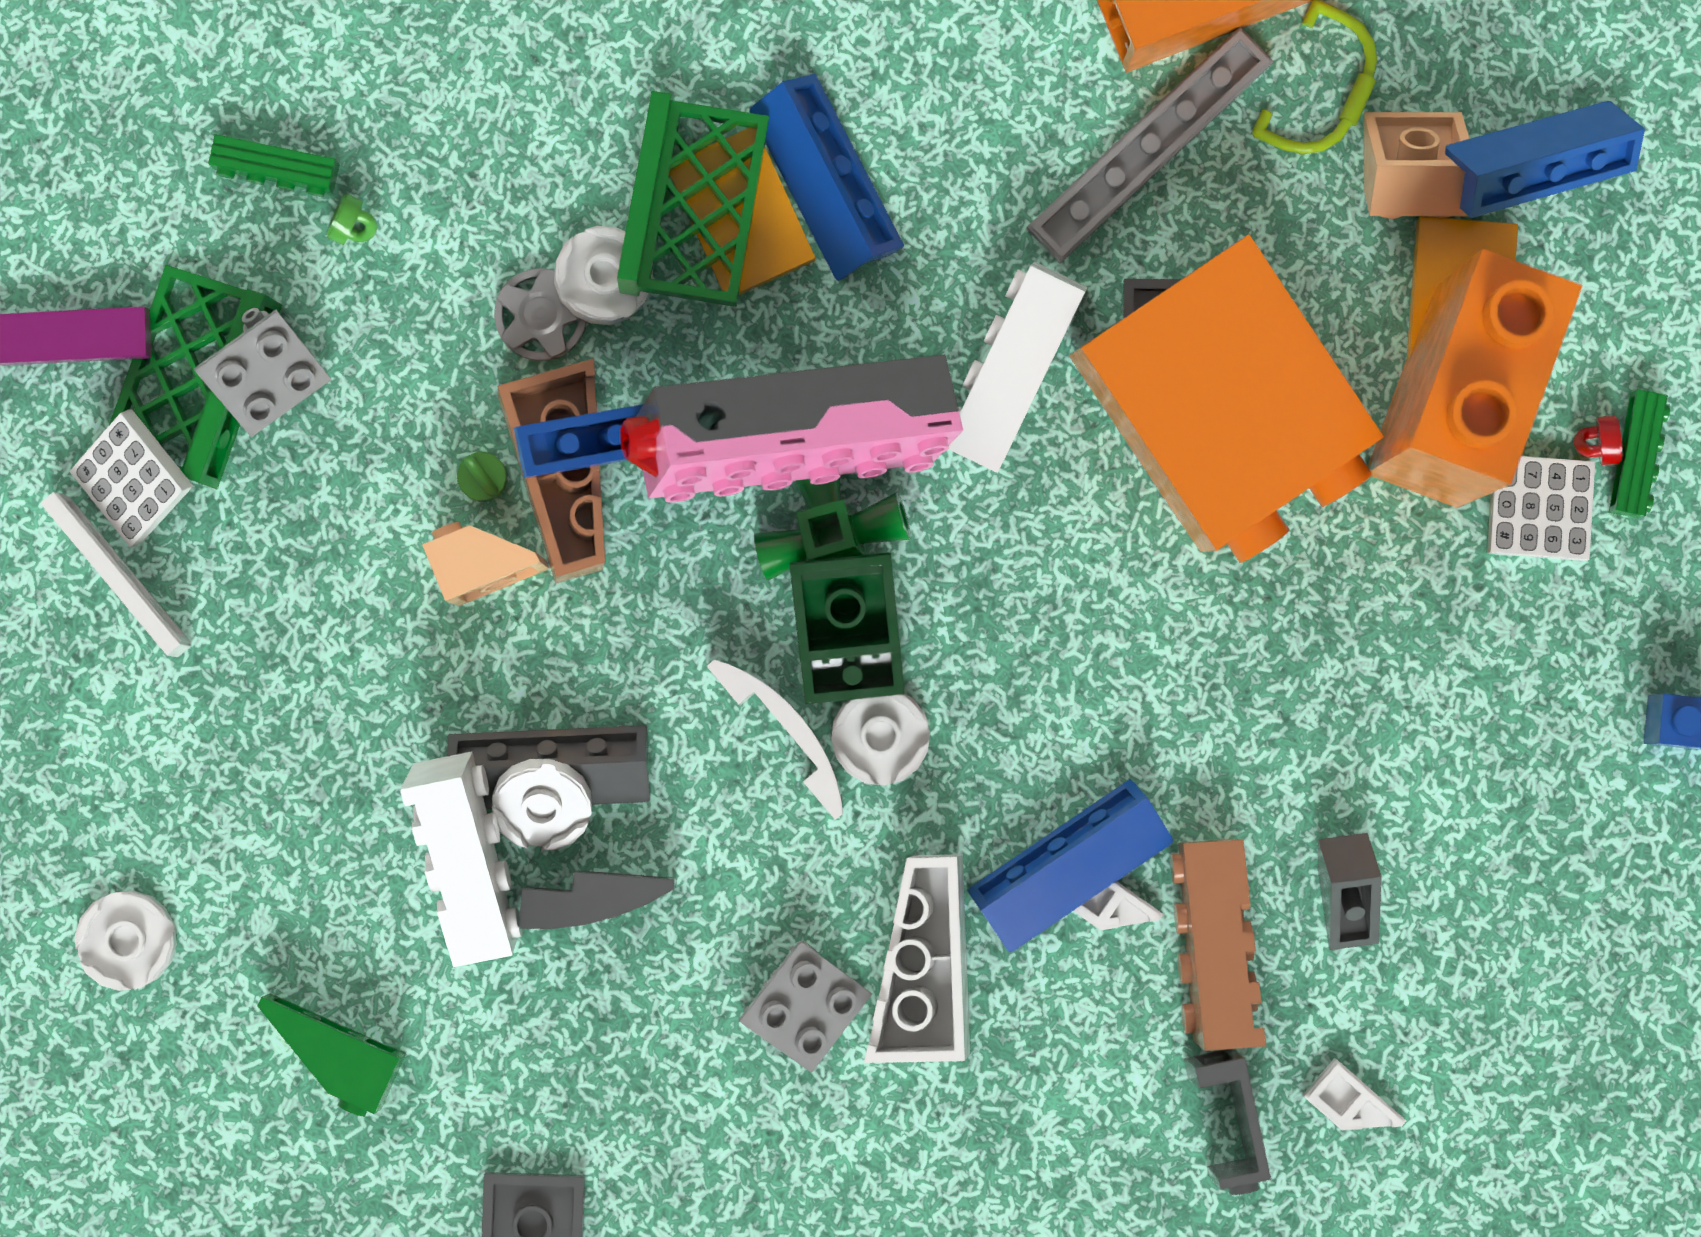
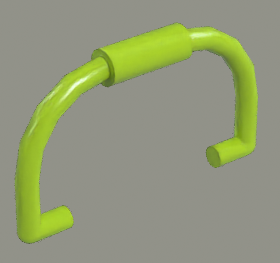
[1252,0,1378,155]

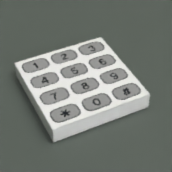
[69,409,193,548]
[1487,456,1595,561]

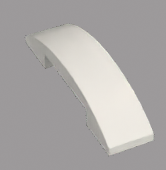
[707,660,843,820]

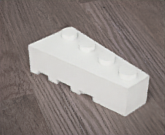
[949,262,1087,473]
[400,752,523,967]
[864,854,970,1063]

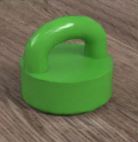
[326,194,378,245]
[457,452,508,502]

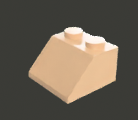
[1364,112,1469,219]
[422,522,550,607]

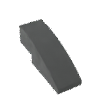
[519,870,677,929]

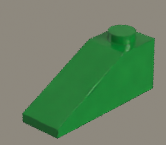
[257,993,406,1117]

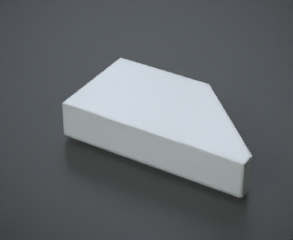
[1074,881,1164,930]
[1302,1058,1406,1130]

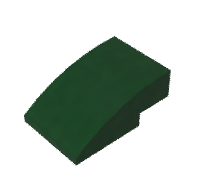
[789,552,905,704]

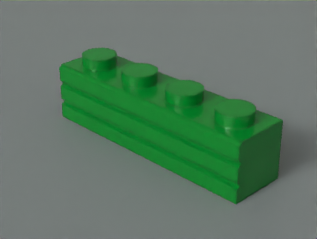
[208,134,340,197]
[1608,389,1670,519]

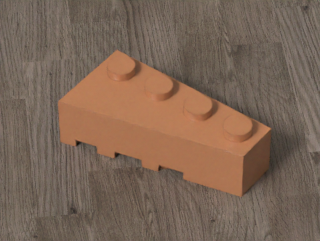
[498,358,605,584]
[1170,838,1266,1051]

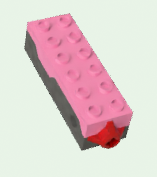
[620,354,963,503]

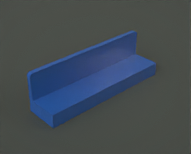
[749,74,904,281]
[1445,101,1645,218]
[967,779,1173,952]

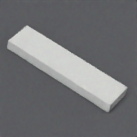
[40,492,191,657]

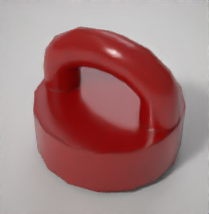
[1573,415,1622,466]

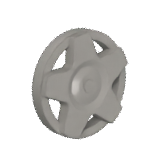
[494,268,587,361]

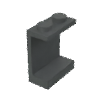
[1184,1049,1271,1195]

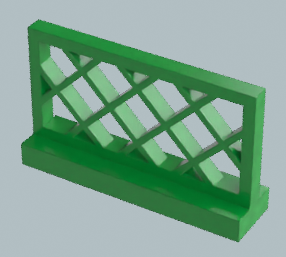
[617,91,769,307]
[109,265,282,490]

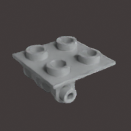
[194,308,332,437]
[738,940,872,1073]

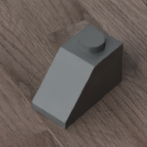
[1317,833,1382,950]

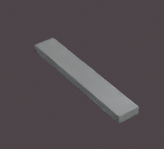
[1026,27,1274,264]

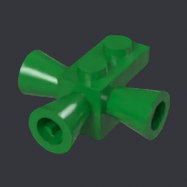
[754,478,911,581]

